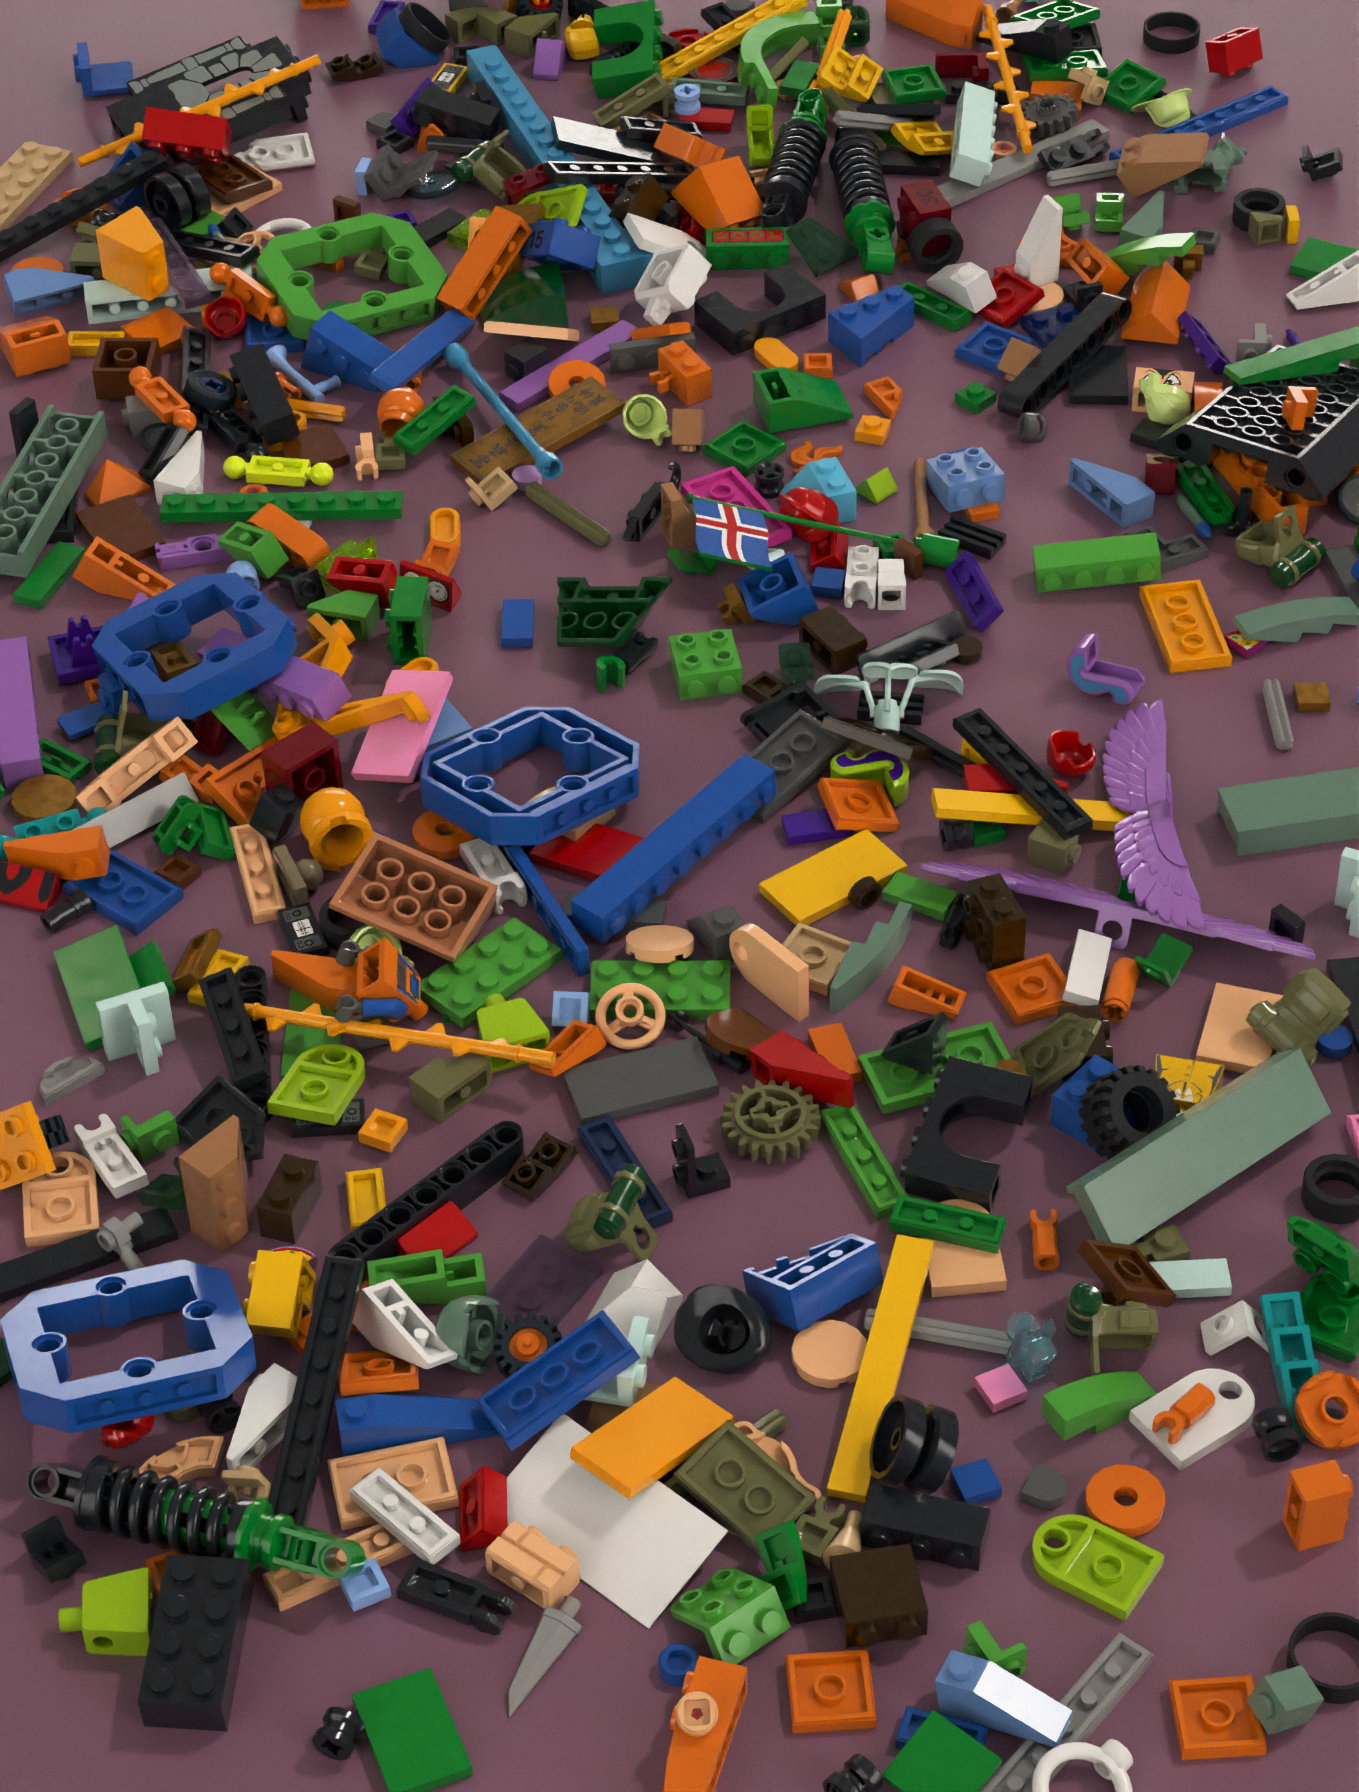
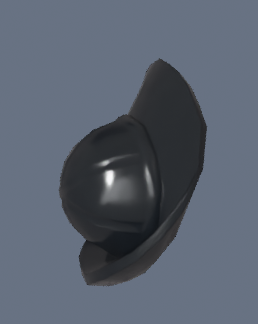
[673,1284,772,1375]

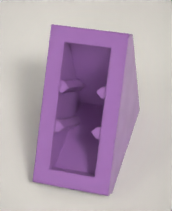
[533,38,569,81]

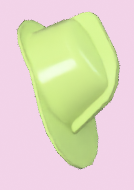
[1131,88,1192,128]

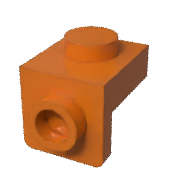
[1282,386,1318,430]

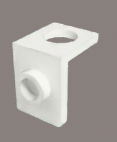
[1200,1300,1269,1356]

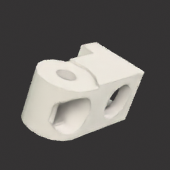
[877,559,906,610]

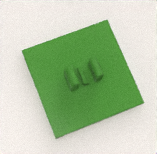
[211,690,275,751]

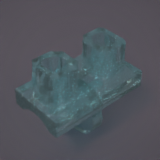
[1004,1312,1058,1382]

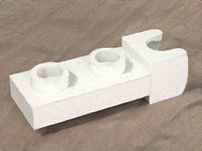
[844,545,879,609]
[459,838,527,915]
[74,1114,149,1199]

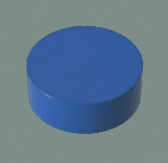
[1316,1025,1353,1058]
[658,1644,699,1687]

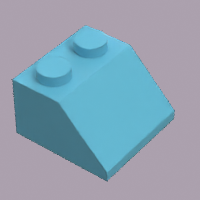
[779,457,857,523]

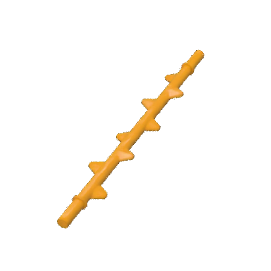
[979,4,1036,154]
[76,54,321,168]
[245,1002,556,1066]

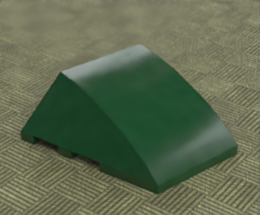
[480,262,569,330]
[557,577,673,647]

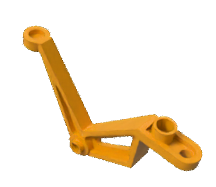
[272,612,431,741]

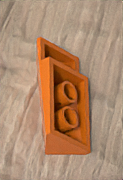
[1121,261,1191,345]

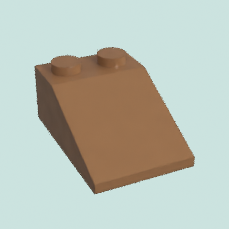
[1116,133,1209,199]

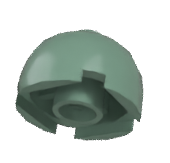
[434,1295,506,1374]

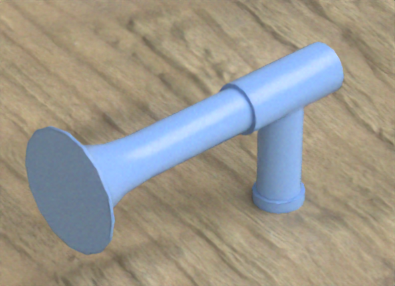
[266,345,341,403]

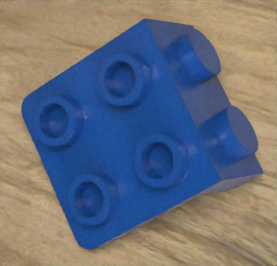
[73,42,134,97]

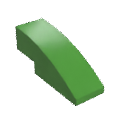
[367,1249,488,1304]
[1041,1371,1157,1441]

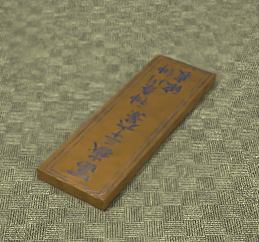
[450,376,625,485]

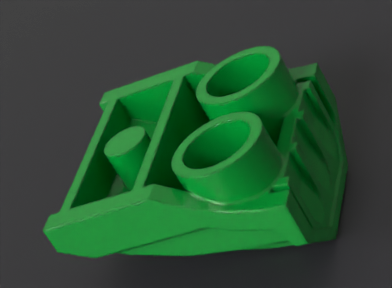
[1286,1215,1359,1294]

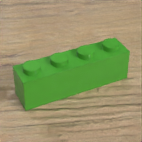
[1032,532,1161,593]

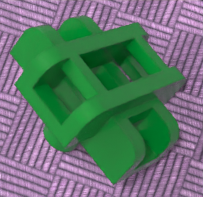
[152,795,204,856]

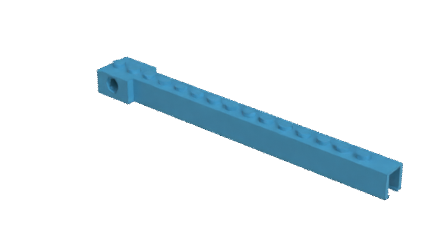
[466,45,653,295]

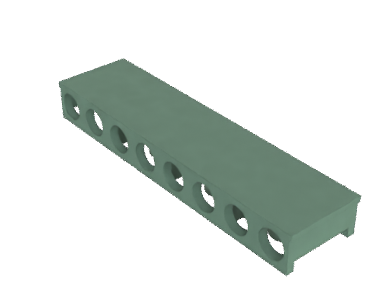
[0,405,108,578]
[1216,767,1359,857]
[1066,1048,1331,1245]

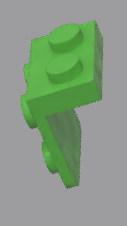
[670,1568,791,1664]

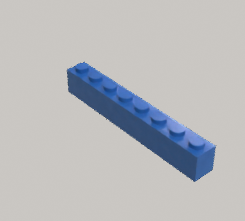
[571,754,777,943]

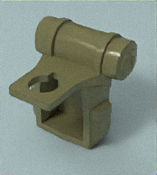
[1245,967,1351,1068]

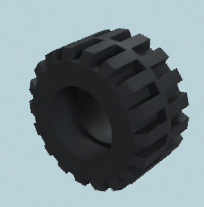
[1079,1065,1180,1160]

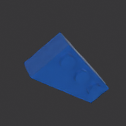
[828,284,914,367]
[301,310,396,393]
[742,1233,884,1331]

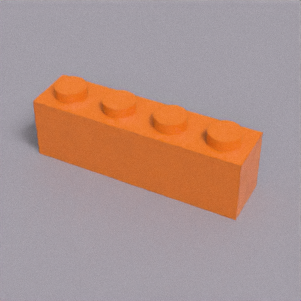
[436,205,533,321]

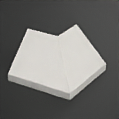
[585,1259,683,1351]

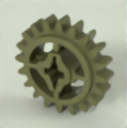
[720,1079,821,1164]

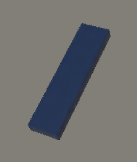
[577,1116,673,1234]

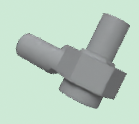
[96,1212,146,1270]

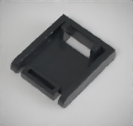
[740,682,838,743]

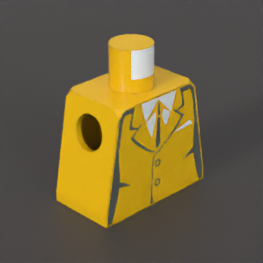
[1154,1054,1225,1117]

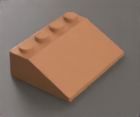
[329,832,498,963]

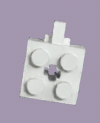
[634,244,712,326]

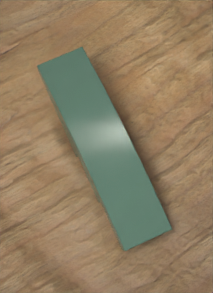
[1232,597,1359,643]
[830,901,912,1014]

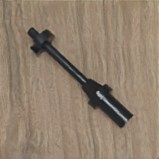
[667,1010,748,1075]

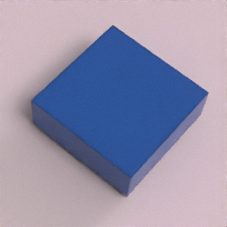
[811,567,846,598]
[949,1458,1002,1505]

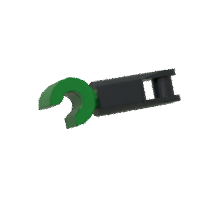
[596,631,658,694]

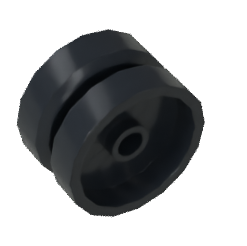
[143,162,211,230]
[870,1394,959,1495]

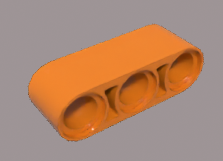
[245,503,331,568]

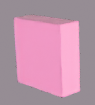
[974,1363,1028,1413]

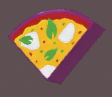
[1224,630,1268,659]

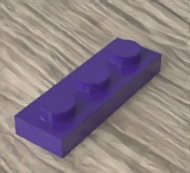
[390,77,438,137]
[1177,310,1232,378]
[944,550,1004,632]

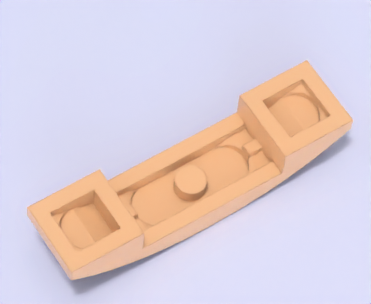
[75,716,198,813]

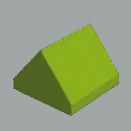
[855,467,898,504]

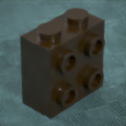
[962,873,1027,971]
[829,1544,928,1648]

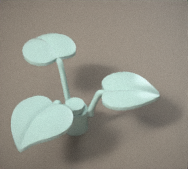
[812,662,964,735]

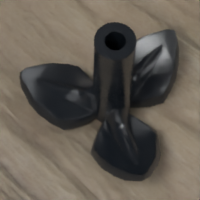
[1216,487,1254,537]

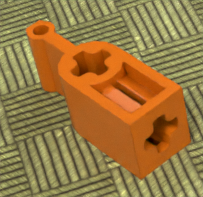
[654,122,728,167]

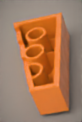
[1213,447,1309,535]

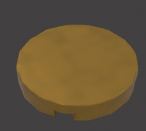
[11,774,78,823]

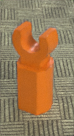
[1029,1209,1060,1270]
[1152,1382,1216,1445]

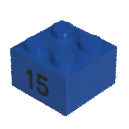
[518,218,601,272]

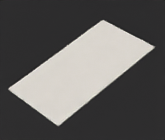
[507,1414,728,1629]

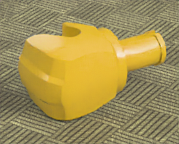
[565,14,600,60]

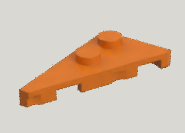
[201,736,279,826]

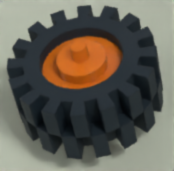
[493,1312,562,1379]

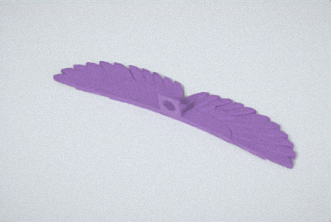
[1102,700,1205,932]
[920,862,1316,960]

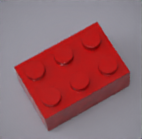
[142,107,232,165]

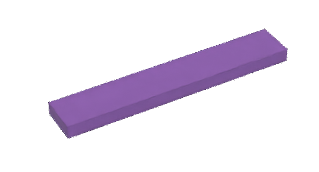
[499,320,639,412]

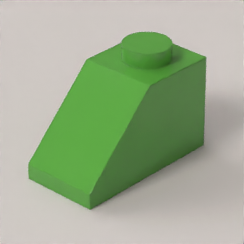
[217,521,289,579]
[307,590,381,642]

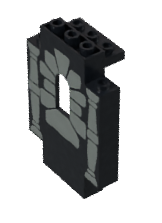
[106,36,312,163]

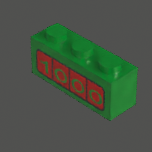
[706,227,790,270]

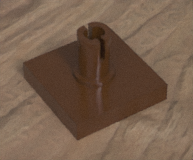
[1077,1239,1177,1307]

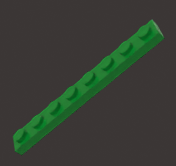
[160,490,404,523]

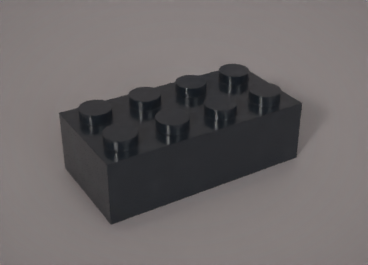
[137,1554,254,1732]

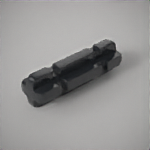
[939,893,966,949]

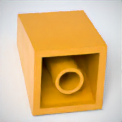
[96,206,170,301]

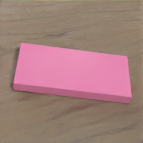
[351,670,453,783]

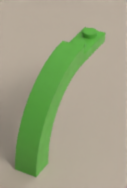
[737,11,821,112]

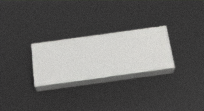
[1062,929,1112,1005]
[349,1467,461,1565]

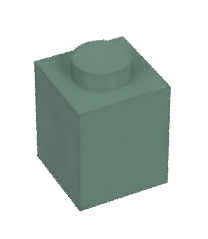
[1246,1665,1325,1735]

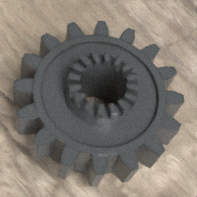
[1021,92,1079,138]

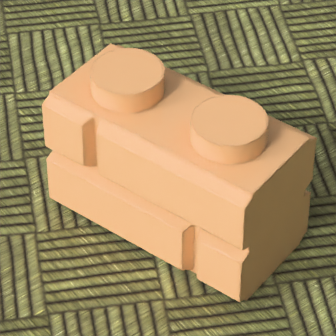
[485,1521,580,1609]

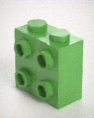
[668,628,742,701]

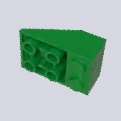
[753,367,853,433]

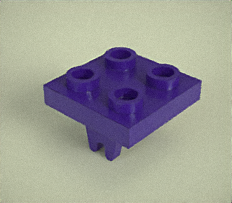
[47,615,103,685]

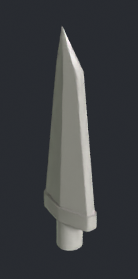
[508,1596,582,1718]

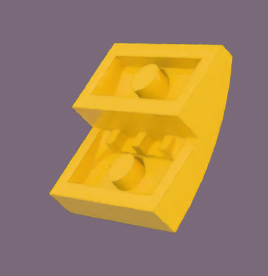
[816,45,883,103]
[890,121,954,156]

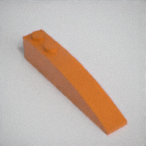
[663,1656,748,1792]

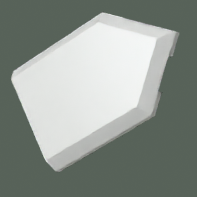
[235,132,315,172]

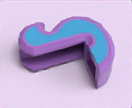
[1067,634,1145,705]

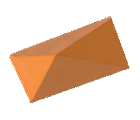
[84,459,152,506]

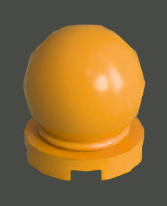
[300,787,374,872]

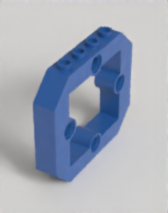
[92,572,298,721]
[420,707,641,845]
[0,1259,257,1433]

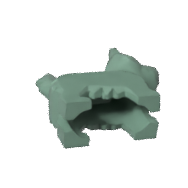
[1173,133,1247,194]

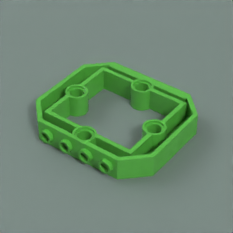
[257,212,448,340]

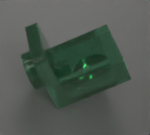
[778,642,815,686]

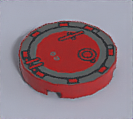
[689,57,739,83]

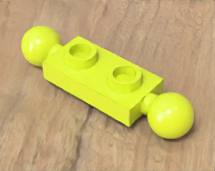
[223,455,334,487]

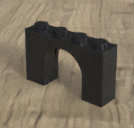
[694,264,826,356]
[900,1056,1033,1214]

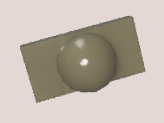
[273,844,324,906]

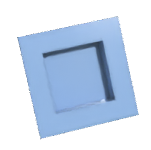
[355,157,373,196]
[552,991,590,1027]
[338,1557,391,1612]

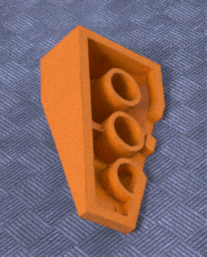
[886,0,983,50]

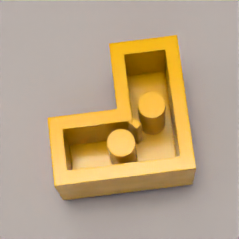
[242,1250,317,1339]

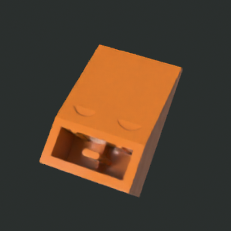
[0,315,72,377]

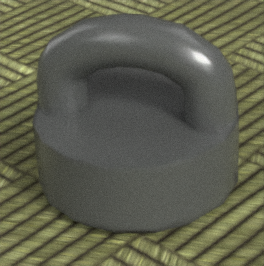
[1018,412,1048,442]

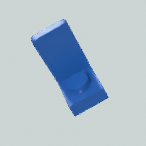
[57,671,124,740]

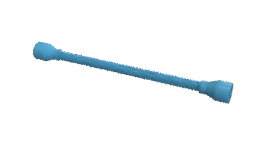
[443,343,563,480]

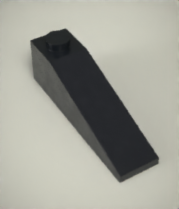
[976,18,1073,64]

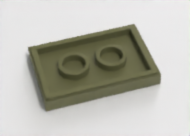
[673,1420,817,1557]

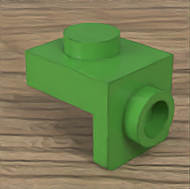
[1052,193,1090,231]
[119,1110,180,1162]
[962,1620,1028,1678]

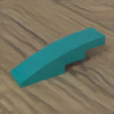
[1259,1291,1328,1440]

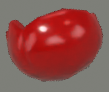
[204,295,247,339]
[1046,730,1096,777]

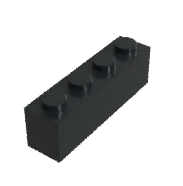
[228,343,300,447]

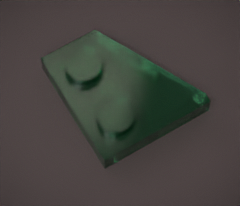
[786,217,859,277]

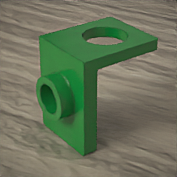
[666,548,720,576]
[1134,933,1193,988]

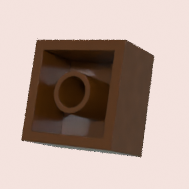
[92,337,162,401]

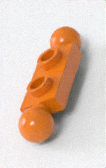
[209,262,288,328]
[129,366,197,433]

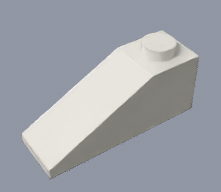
[1014,195,1063,286]
[1286,250,1359,310]
[926,262,997,313]
[153,431,205,505]
[352,1279,458,1370]
[226,1363,297,1470]

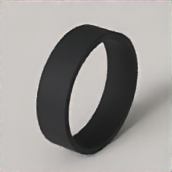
[399,2,452,54]
[1143,11,1200,54]
[1287,1612,1359,1704]

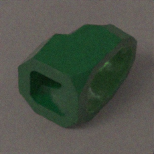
[844,5,870,47]

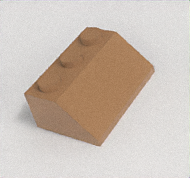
[178,1115,250,1253]

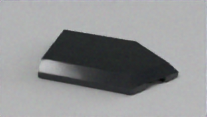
[175,1074,266,1161]

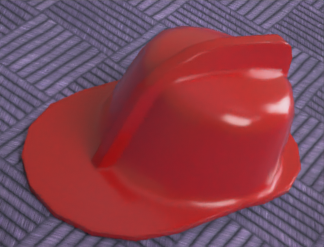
[778,487,839,543]

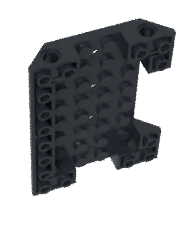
[1152,344,1359,501]

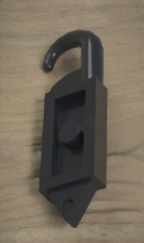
[622,462,681,542]

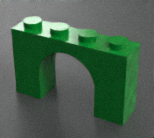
[592,0,664,99]

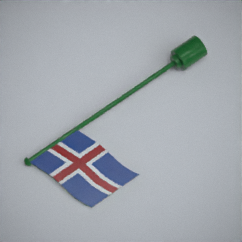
[686,493,960,572]

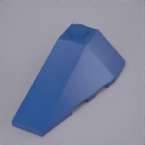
[335,1391,499,1457]

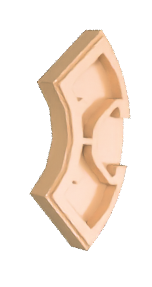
[139,1436,225,1485]

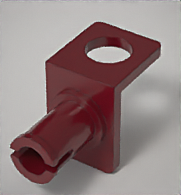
[1145,454,1178,494]

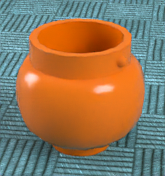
[377,387,426,437]

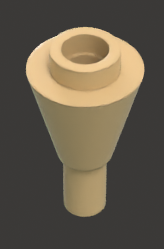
[823,1510,863,1570]

